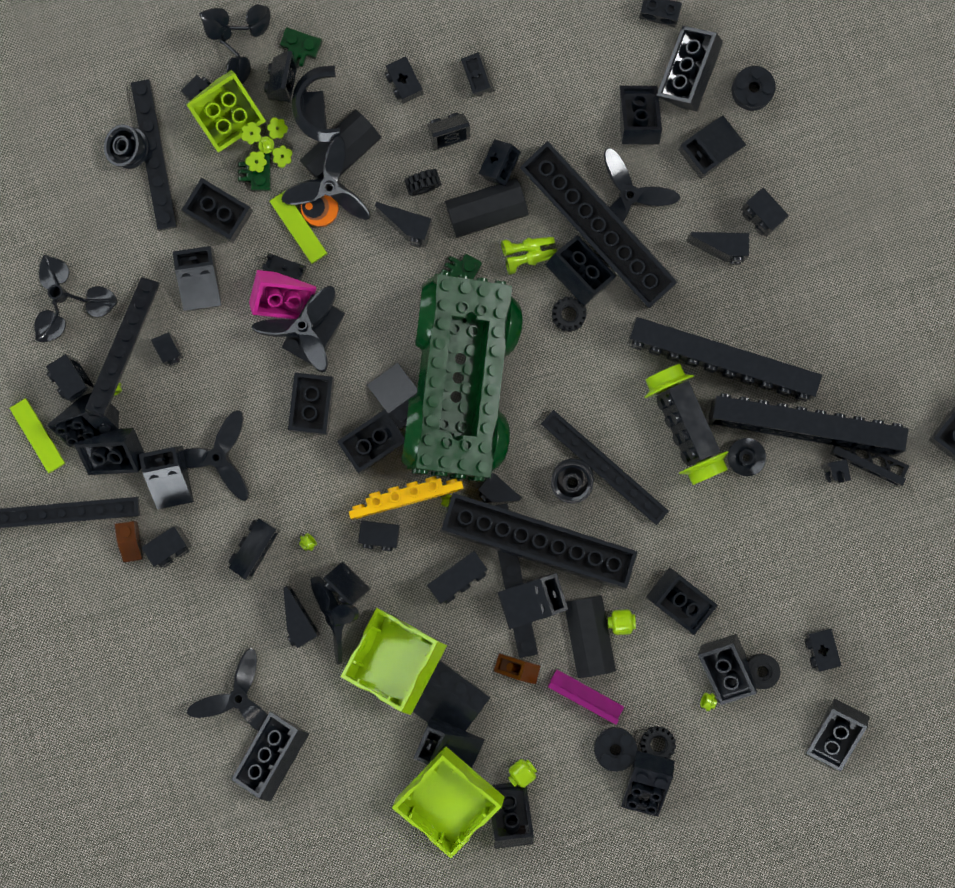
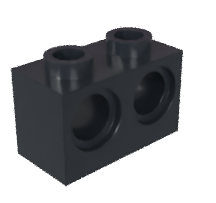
[639,0,682,27]

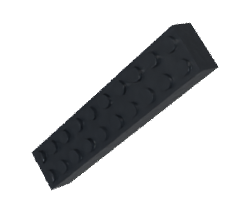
[519,141,678,308]
[627,317,822,402]
[708,393,909,456]
[440,493,638,590]

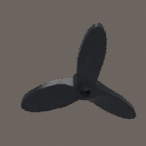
[281,135,370,220]
[603,148,680,222]
[252,286,336,372]
[183,410,249,501]
[311,576,359,665]
[187,648,268,732]

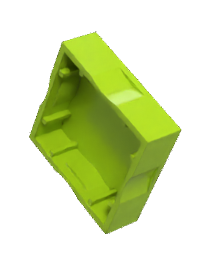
[340,608,447,715]
[392,746,504,858]

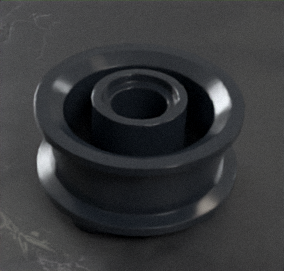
[731,66,776,111]
[104,124,149,169]
[551,458,594,504]
[594,727,637,772]

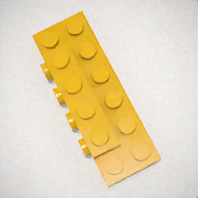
[349,476,464,520]

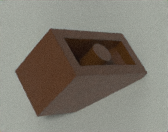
[114,521,143,562]
[494,653,541,684]

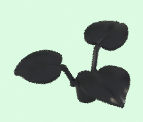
[199,4,270,84]
[34,255,117,342]

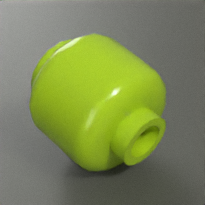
[608,609,636,635]
[508,759,537,788]

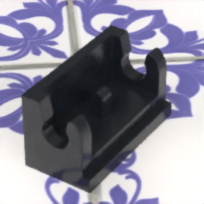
[461,52,495,96]
[262,254,306,281]
[821,459,851,483]

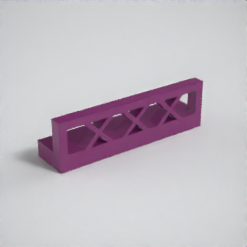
[547,669,624,725]

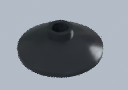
[728,438,766,476]

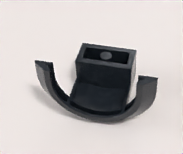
[292,65,341,142]

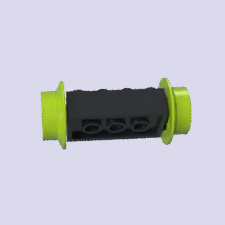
[644,364,729,485]

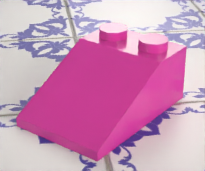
[249,270,317,319]

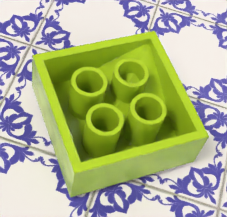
[186,70,266,153]

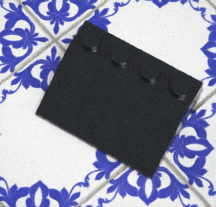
[413,660,490,731]

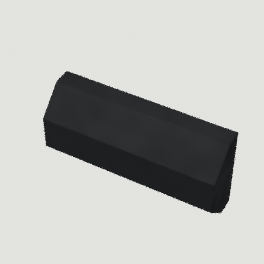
[300,109,381,185]
[445,178,529,238]
[565,595,616,678]

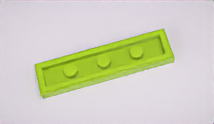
[269,191,327,264]
[9,398,66,474]

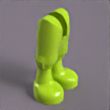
[501,237,557,275]

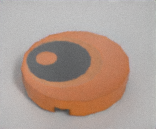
[301,195,339,227]

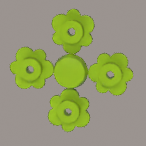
[241,117,292,172]

